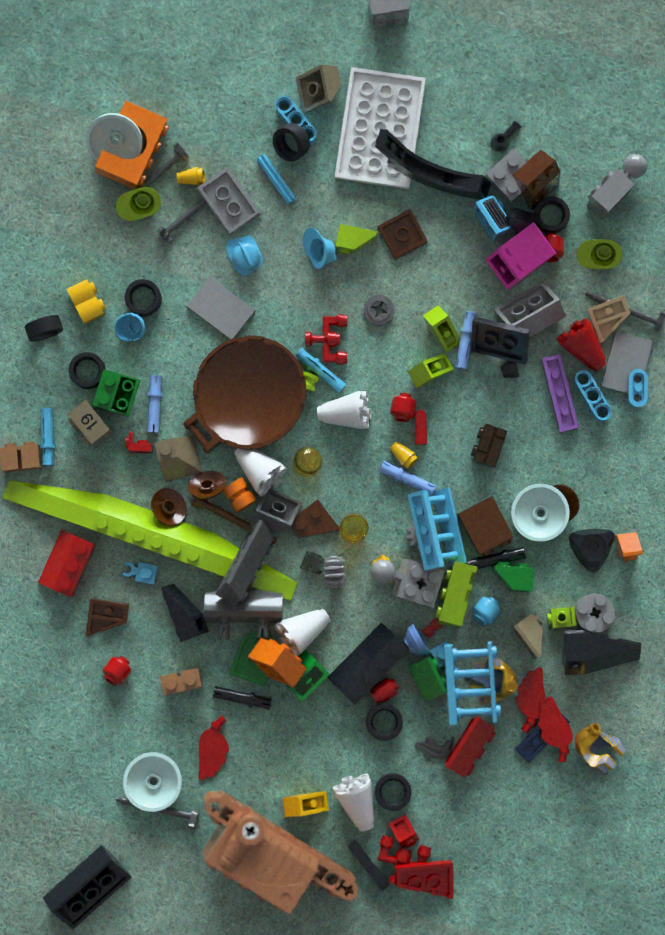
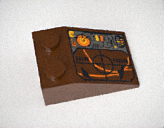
[513,149,561,210]

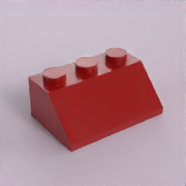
[38,530,96,598]
[444,716,496,778]

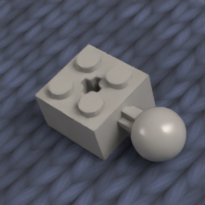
[587,154,647,220]
[371,559,445,608]

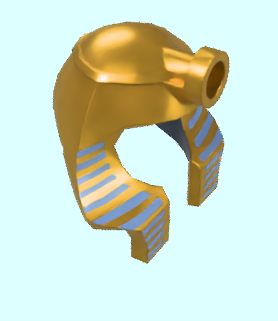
[467,657,518,704]
[574,723,626,774]

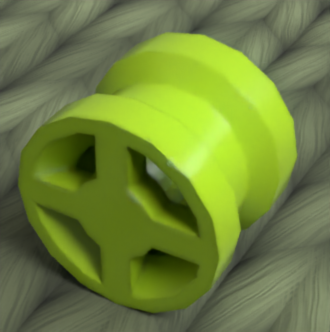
[303,371,320,393]

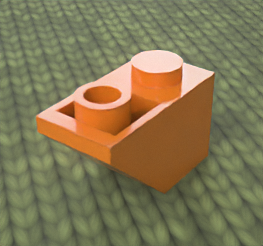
[615,532,643,562]

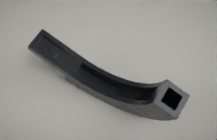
[375,129,491,200]

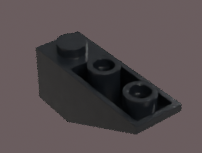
[161,584,209,642]

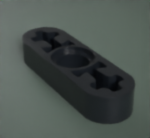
[348,840,390,891]

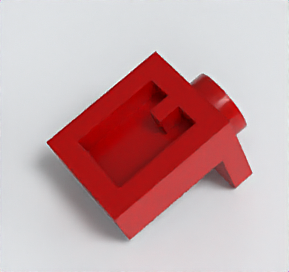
[125,432,153,454]
[388,814,419,848]

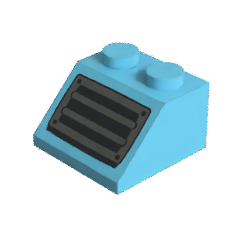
[473,195,513,242]

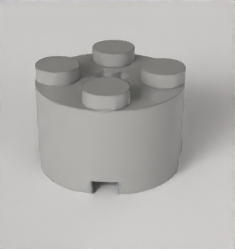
[575,594,615,633]

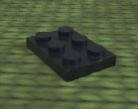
[471,316,530,365]

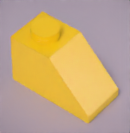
[282,791,329,817]

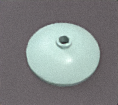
[86,113,143,161]
[511,484,570,542]
[123,752,182,812]

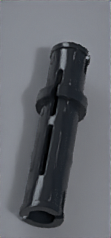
[467,547,526,569]
[213,686,272,710]

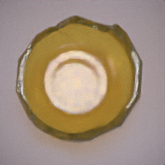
[293,446,322,477]
[339,513,369,544]

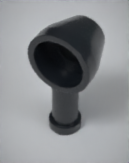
[490,120,521,152]
[500,360,520,378]

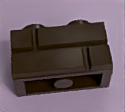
[470,424,507,468]

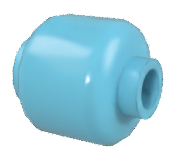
[472,597,501,626]

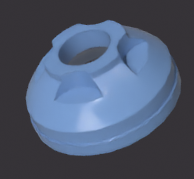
[404,623,431,657]

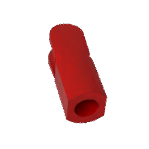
[415,410,427,445]

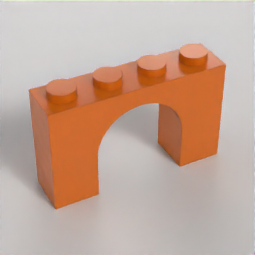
[95,100,169,189]

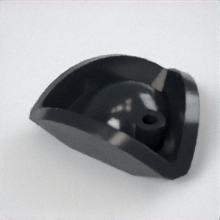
[569,529,615,572]

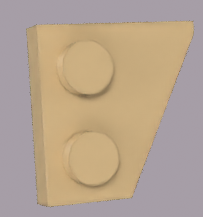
[588,295,631,343]

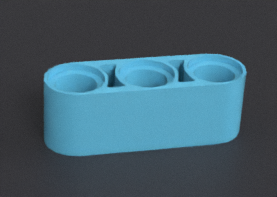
[276,96,317,146]
[573,370,612,422]

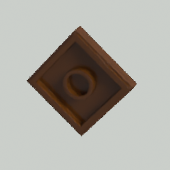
[377,209,428,260]

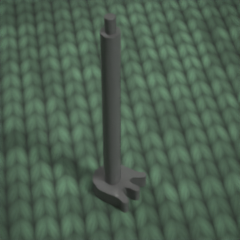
[138,142,189,188]
[157,198,206,244]
[585,291,665,331]
[116,797,199,830]

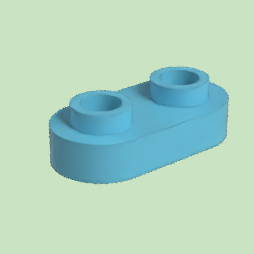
[628,369,648,408]

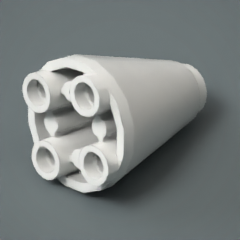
[317,391,372,429]
[234,448,287,496]
[274,609,331,656]
[333,774,374,831]

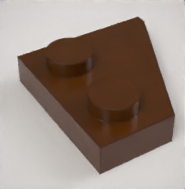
[291,499,340,538]
[86,598,130,636]

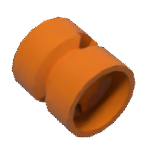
[223,477,257,513]

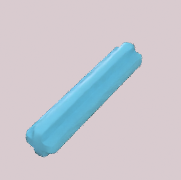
[257,154,295,204]

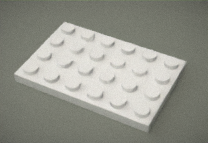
[335,67,426,190]

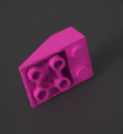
[485,222,556,290]

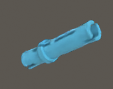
[295,348,346,393]
[40,408,55,466]

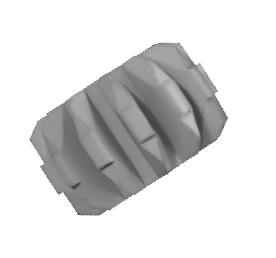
[324,556,345,589]

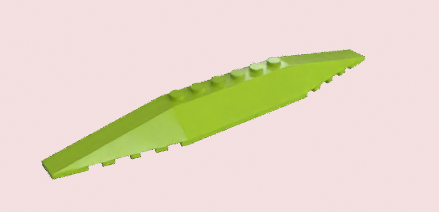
[3,480,297,601]

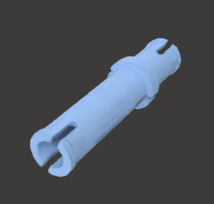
[455,311,477,370]
[147,375,163,433]
[379,461,436,496]

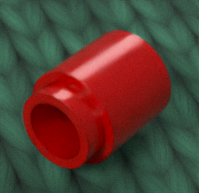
[370,677,399,704]

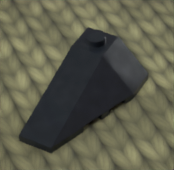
[562,630,641,675]

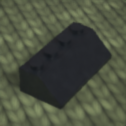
[327,622,409,705]
[43,845,132,929]

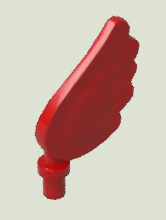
[515,667,546,734]
[538,696,573,763]
[198,715,229,780]

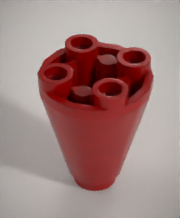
[556,318,607,372]

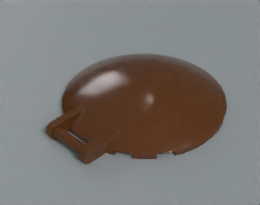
[183,335,306,454]

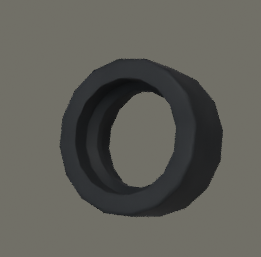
[273,123,310,162]
[533,196,570,234]
[125,279,162,317]
[25,315,63,342]
[68,352,106,389]
[366,703,403,741]
[375,773,412,811]

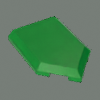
[229,630,274,687]

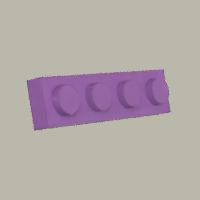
[541,354,579,433]

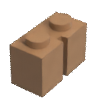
[0,441,42,472]
[160,668,203,696]

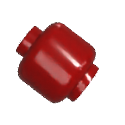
[544,233,564,263]
[390,393,417,422]
[103,656,132,686]

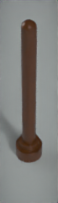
[192,498,277,544]

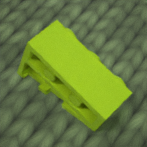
[435,561,478,629]

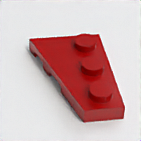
[395,860,454,900]

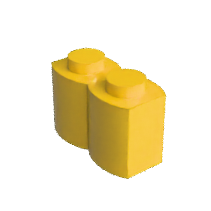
[67,279,106,325]

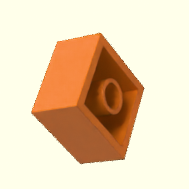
[248,638,306,688]

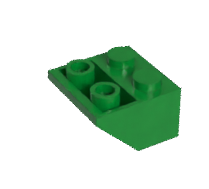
[92,369,141,417]
[492,562,534,592]
[285,649,330,702]
[408,657,447,702]

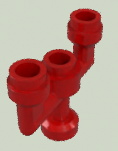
[305,314,347,365]
[378,835,431,884]

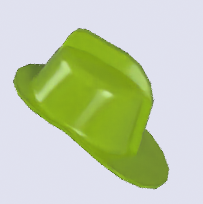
[116,187,161,221]
[576,239,623,269]

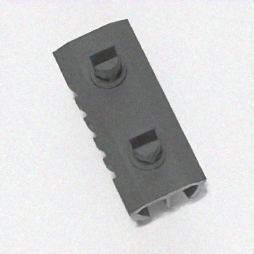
[204,589,283,640]

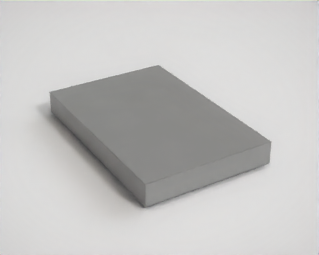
[196,167,260,235]
[187,276,255,339]
[601,332,653,397]

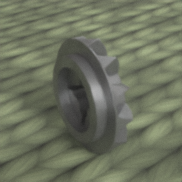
[364,295,394,325]

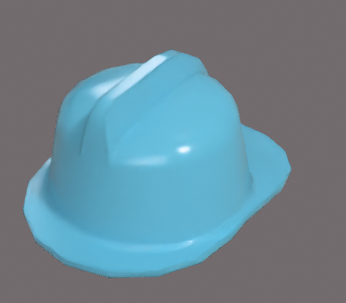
[302,228,337,269]
[226,235,263,276]

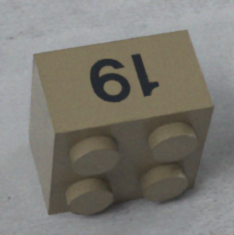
[68,400,114,448]

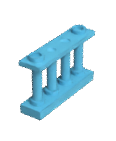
[408,487,467,571]
[444,642,501,725]

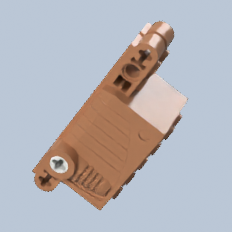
[201,789,358,914]

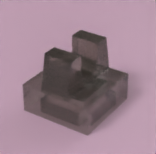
[300,551,325,575]

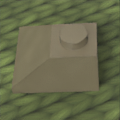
[296,65,341,113]
[154,436,202,482]
[511,613,543,659]

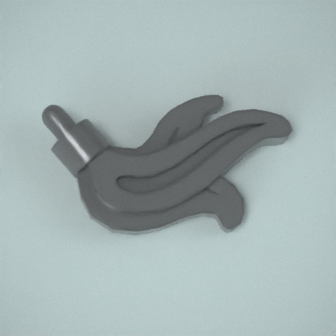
[415,737,454,760]

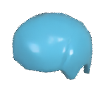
[114,313,146,342]

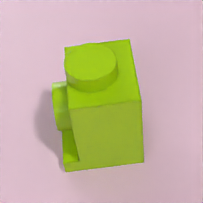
[547,607,577,628]

